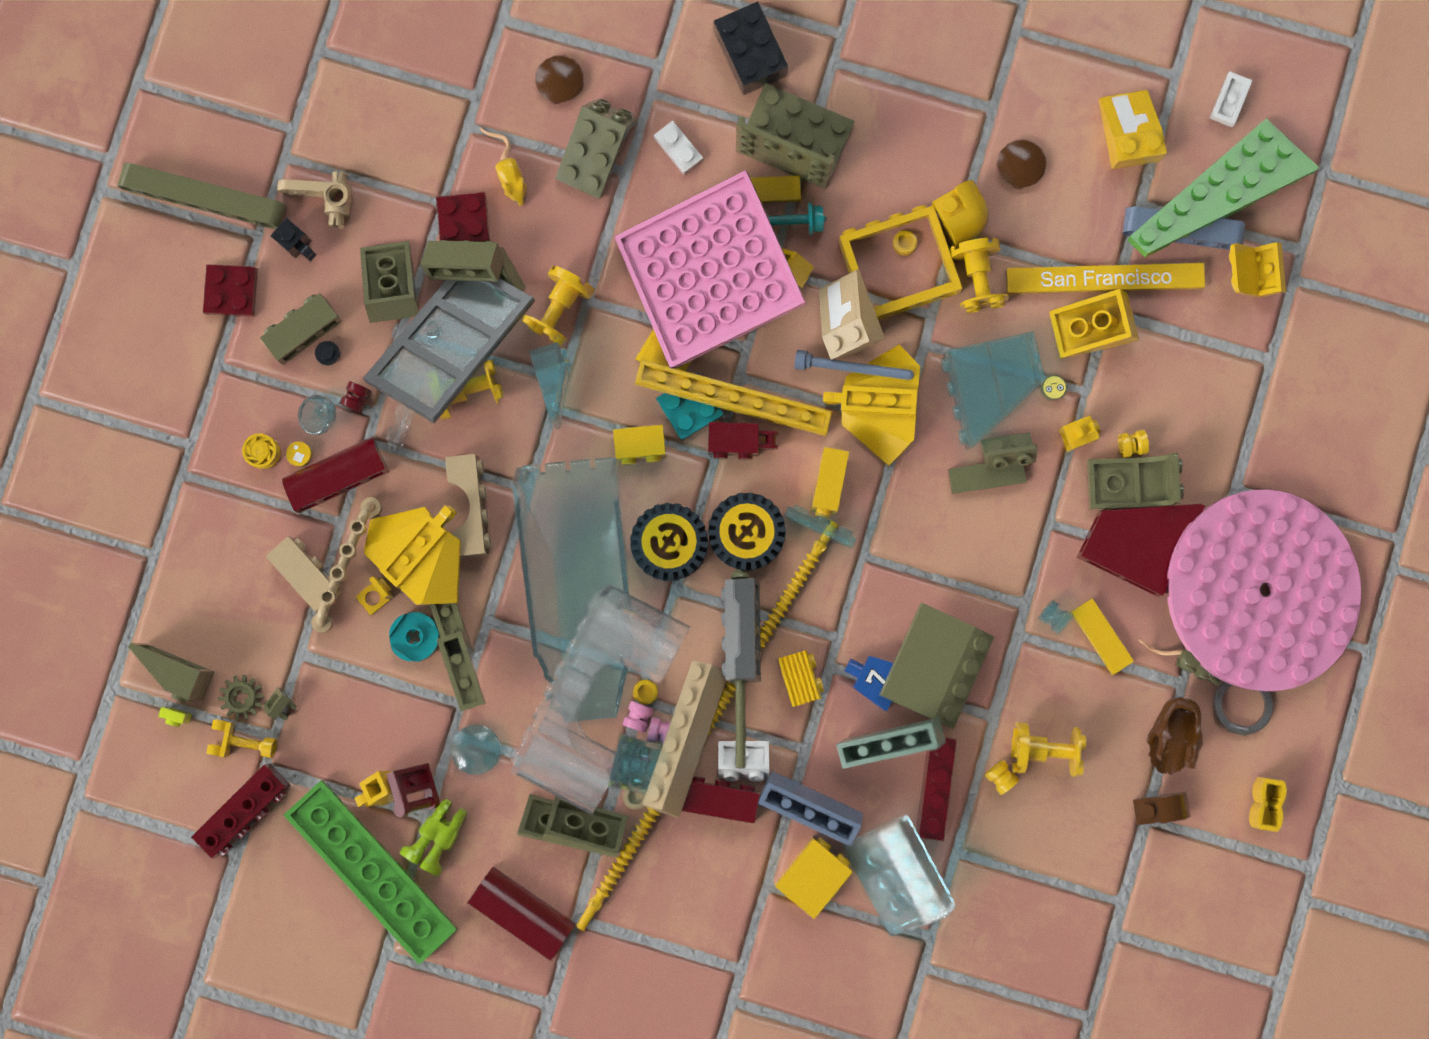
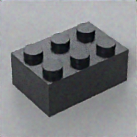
[713,1,788,95]

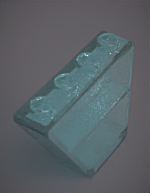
[941,331,1045,450]

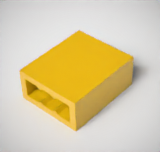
[810,447,849,519]
[774,837,853,919]

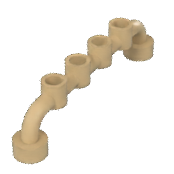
[311,497,382,633]

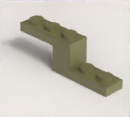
[430,603,486,712]

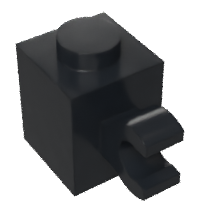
[270,218,317,262]

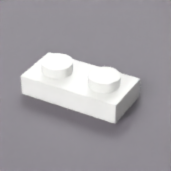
[1210,71,1252,127]
[654,121,703,175]

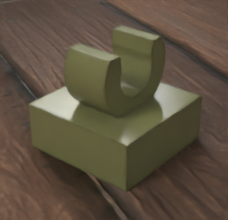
[263,687,296,720]

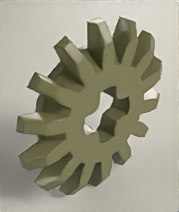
[218,675,264,720]

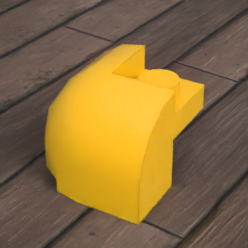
[931,180,989,249]

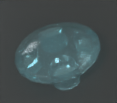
[451,725,500,775]

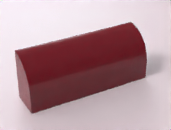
[282,436,390,514]
[467,866,576,961]

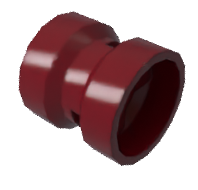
[339,381,372,414]

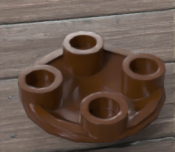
[535,56,584,104]
[997,140,1046,189]

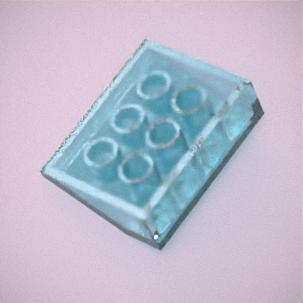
[842,815,956,936]

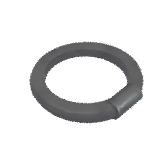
[1213,682,1273,736]

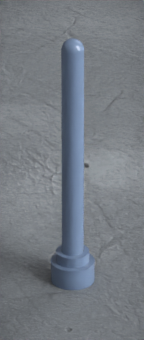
[794,350,914,380]

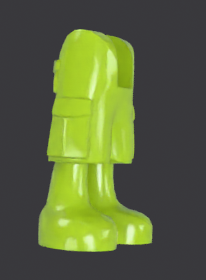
[399,799,467,877]

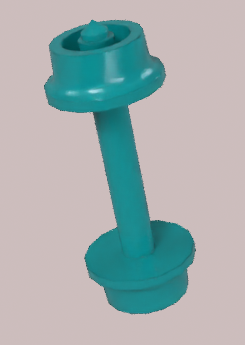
[768,202,828,236]

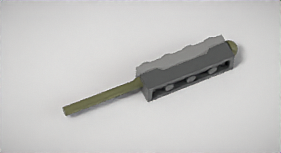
[721,569,761,769]

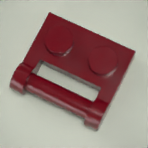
[386,763,440,818]

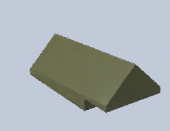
[517,794,628,858]

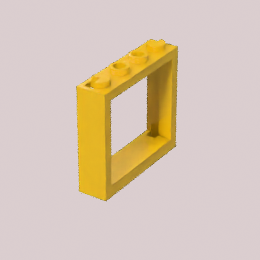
[838,205,962,320]

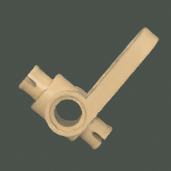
[277,171,353,228]

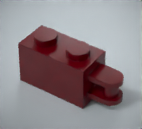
[708,422,778,460]

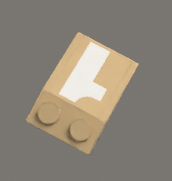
[819,270,885,360]

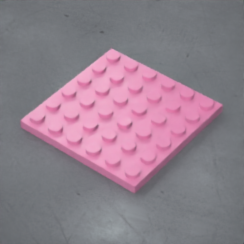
[614,170,806,368]

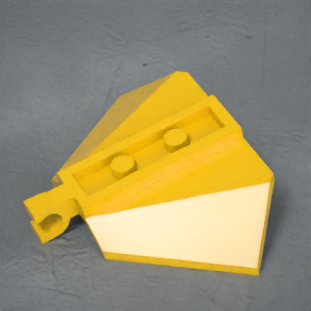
[823,344,920,466]
[364,505,461,605]

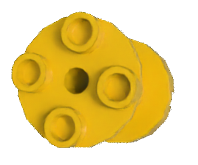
[950,238,1009,314]
[522,265,595,346]
[427,359,504,421]
[1011,722,1086,777]

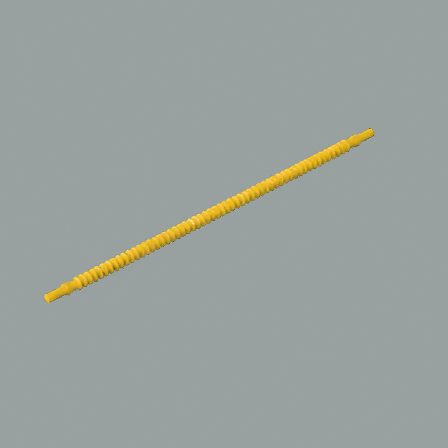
[576,520,839,931]

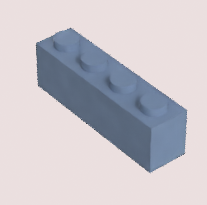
[758,770,863,847]

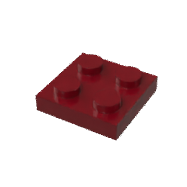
[436,192,490,242]
[203,264,258,317]

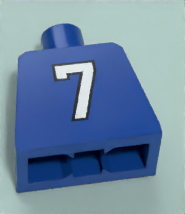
[844,656,893,711]

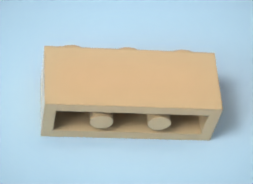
[266,536,343,612]

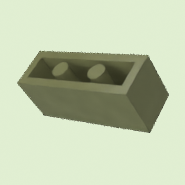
[421,240,505,282]
[260,293,342,365]

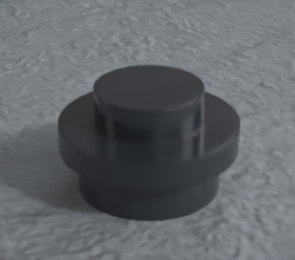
[315,341,340,366]

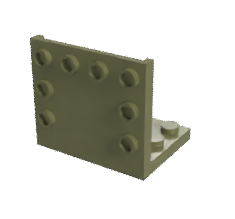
[736,83,855,189]

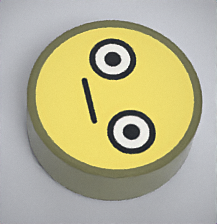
[1041,375,1067,401]

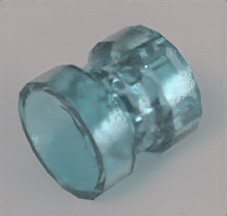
[1037,599,1073,634]

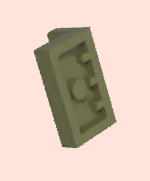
[981,432,1038,470]

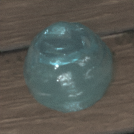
[298,395,336,435]

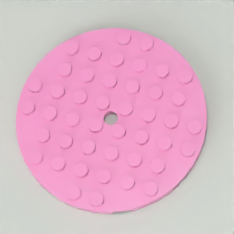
[1167,490,1361,691]

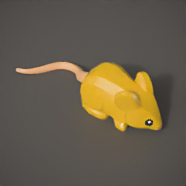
[480,127,527,206]

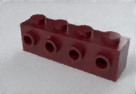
[191,764,291,859]

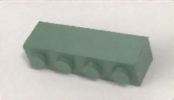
[836,718,946,769]

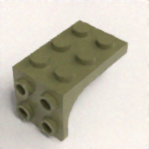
[555,98,638,199]
[1087,452,1184,510]

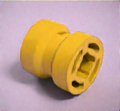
[1117,429,1149,458]
[984,760,1020,795]

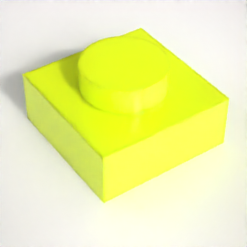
[158,707,192,727]

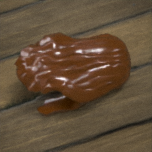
[1146,697,1203,775]

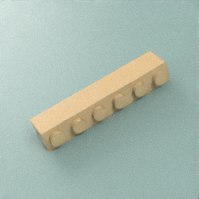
[642,660,726,818]

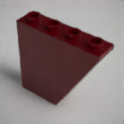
[1076,504,1205,597]

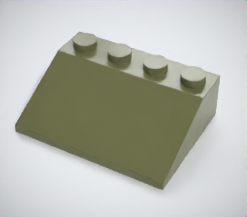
[879,603,994,729]

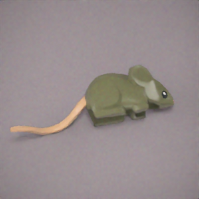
[1138,639,1221,686]

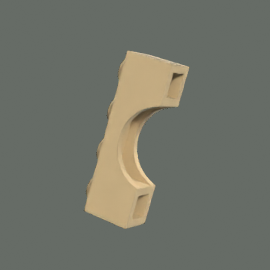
[445,454,491,558]

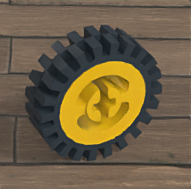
[708,492,786,571]
[630,503,708,582]

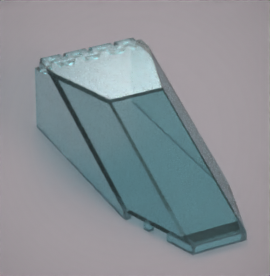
[512,457,634,722]

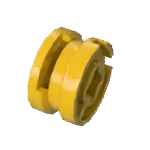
[242,433,281,470]

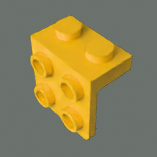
[1229,242,1286,298]

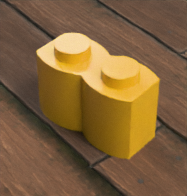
[1249,777,1287,832]

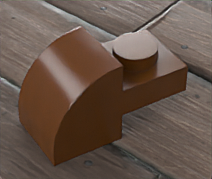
[1133,791,1191,825]

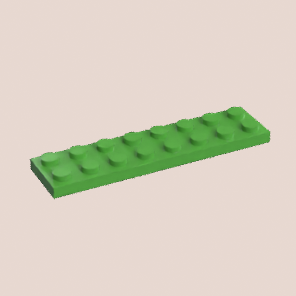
[284,780,458,965]

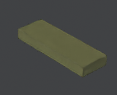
[948,464,1026,494]

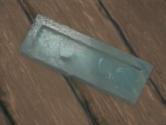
[784,505,857,549]

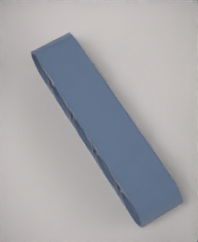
[1122,207,1246,250]

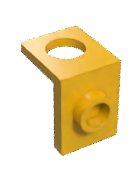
[356,576,394,615]

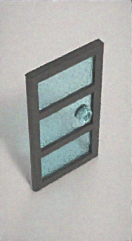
[363,278,535,423]

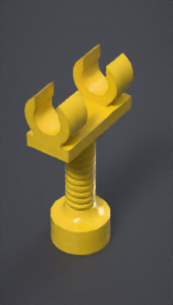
[206,719,277,759]

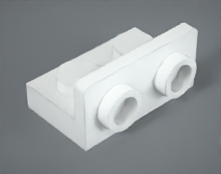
[718,741,769,782]

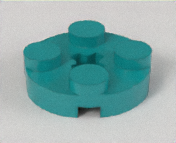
[389,612,440,662]

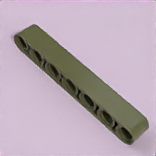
[117,162,287,229]

